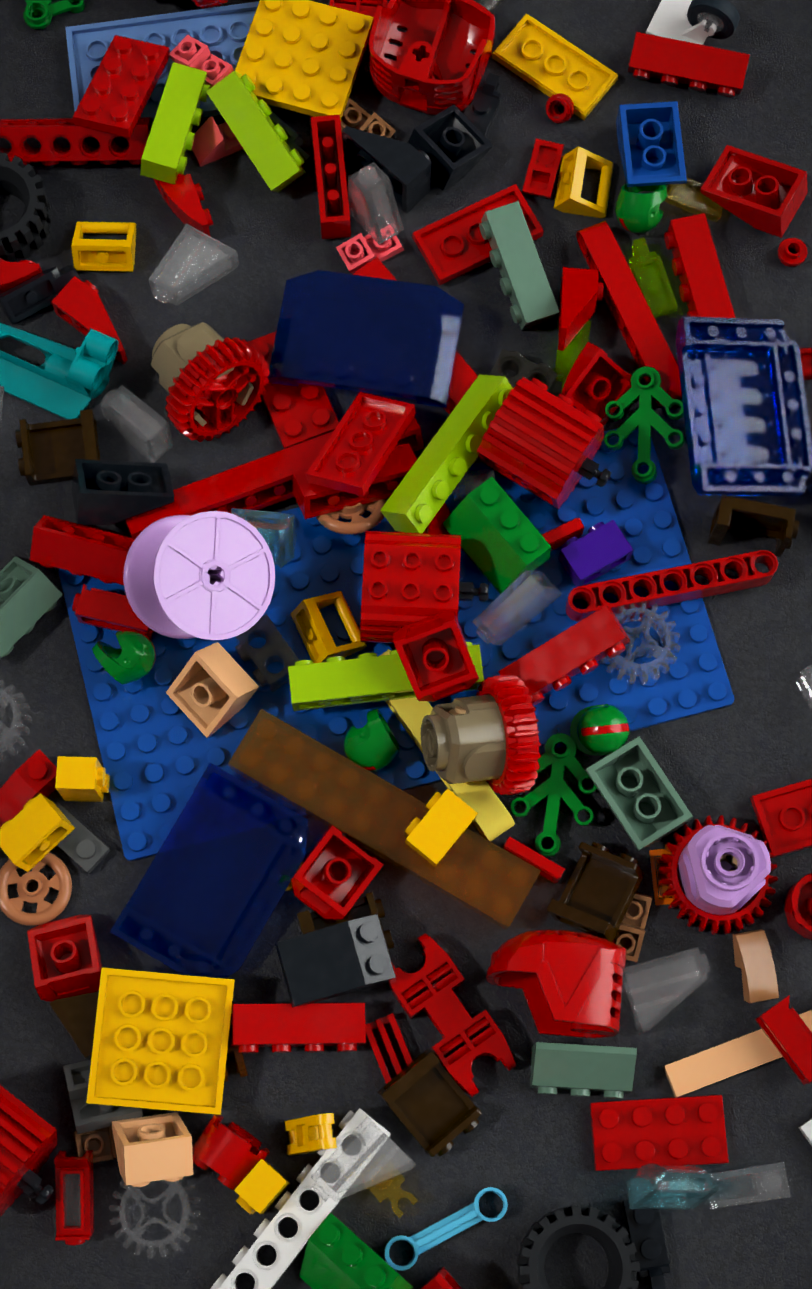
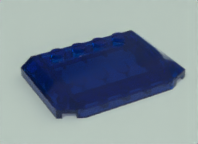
[268,270,464,408]
[676,316,812,496]
[110,763,308,979]

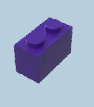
[558,520,633,587]

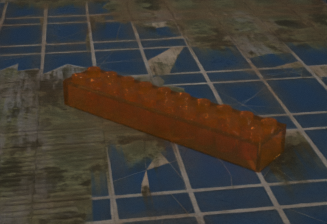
[228,709,541,930]

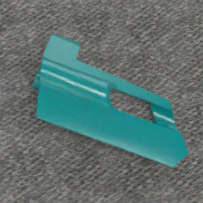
[0,323,119,420]

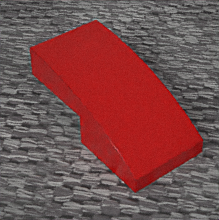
[522,138,564,199]

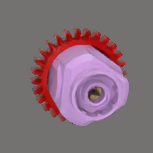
[658,815,778,935]

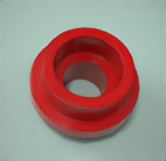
[546,93,574,123]
[777,238,808,267]

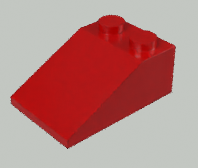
[700,145,808,238]

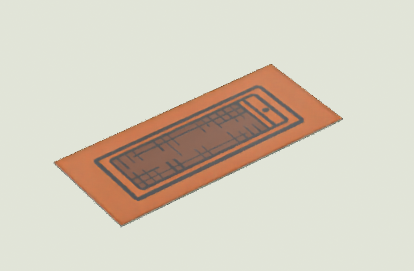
[649,849,673,905]

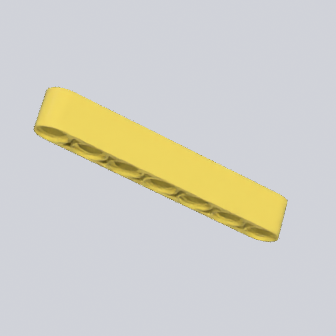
[380,649,515,843]

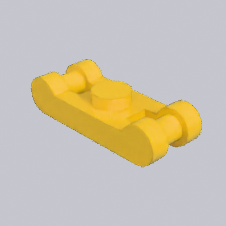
[285,1113,337,1155]

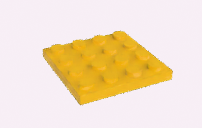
[235,0,373,121]
[86,968,235,1115]

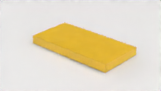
[492,13,618,120]

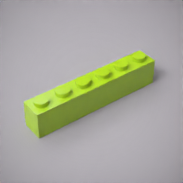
[380,374,513,534]
[288,642,484,711]

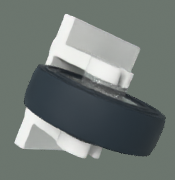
[646,0,740,45]

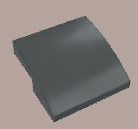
[63,1060,143,1134]

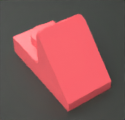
[191,116,243,167]

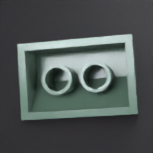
[0,556,63,659]
[585,736,693,851]
[530,1042,637,1099]

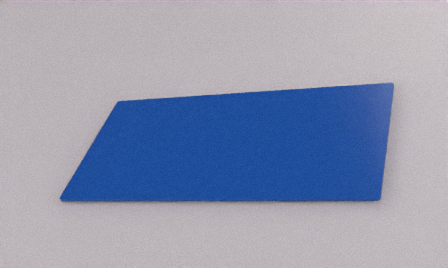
[59,427,734,861]

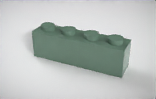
[479,201,559,331]

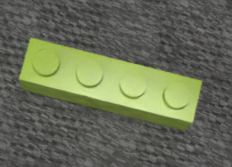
[140,62,210,185]
[206,71,306,193]

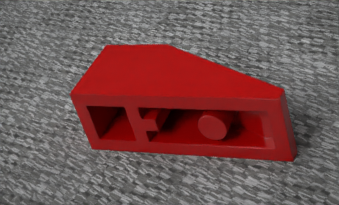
[558,267,604,351]
[51,276,128,364]
[0,749,57,828]

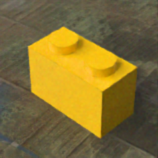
[55,756,110,802]
[404,788,478,867]
[0,793,75,872]
[234,1159,290,1215]

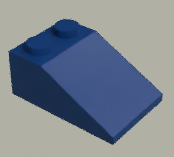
[616,101,687,187]

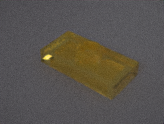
[664,177,723,223]

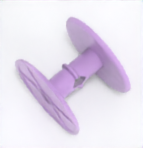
[123,511,275,640]

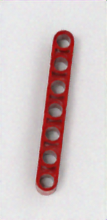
[576,221,689,408]
[565,550,778,622]

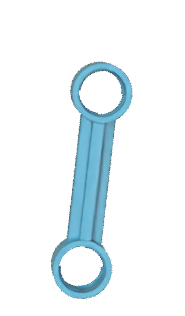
[385,1187,508,1271]

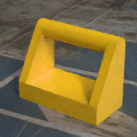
[554,146,614,218]
[71,221,136,272]
[290,591,367,663]

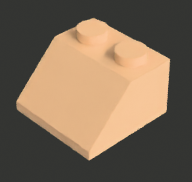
[166,642,259,738]
[112,1112,193,1187]

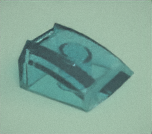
[231,508,297,568]
[627,1164,718,1210]

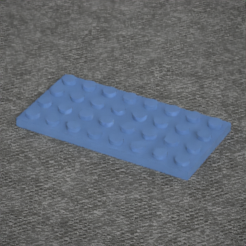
[65,1,278,124]

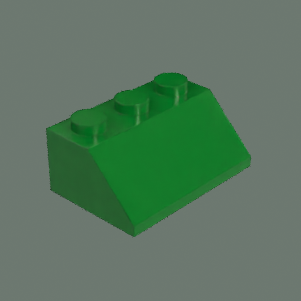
[442,477,551,595]
[299,1213,413,1289]

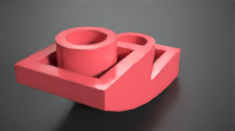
[169,35,234,88]
[336,223,404,273]

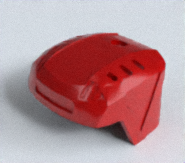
[369,0,495,115]
[486,929,626,1038]

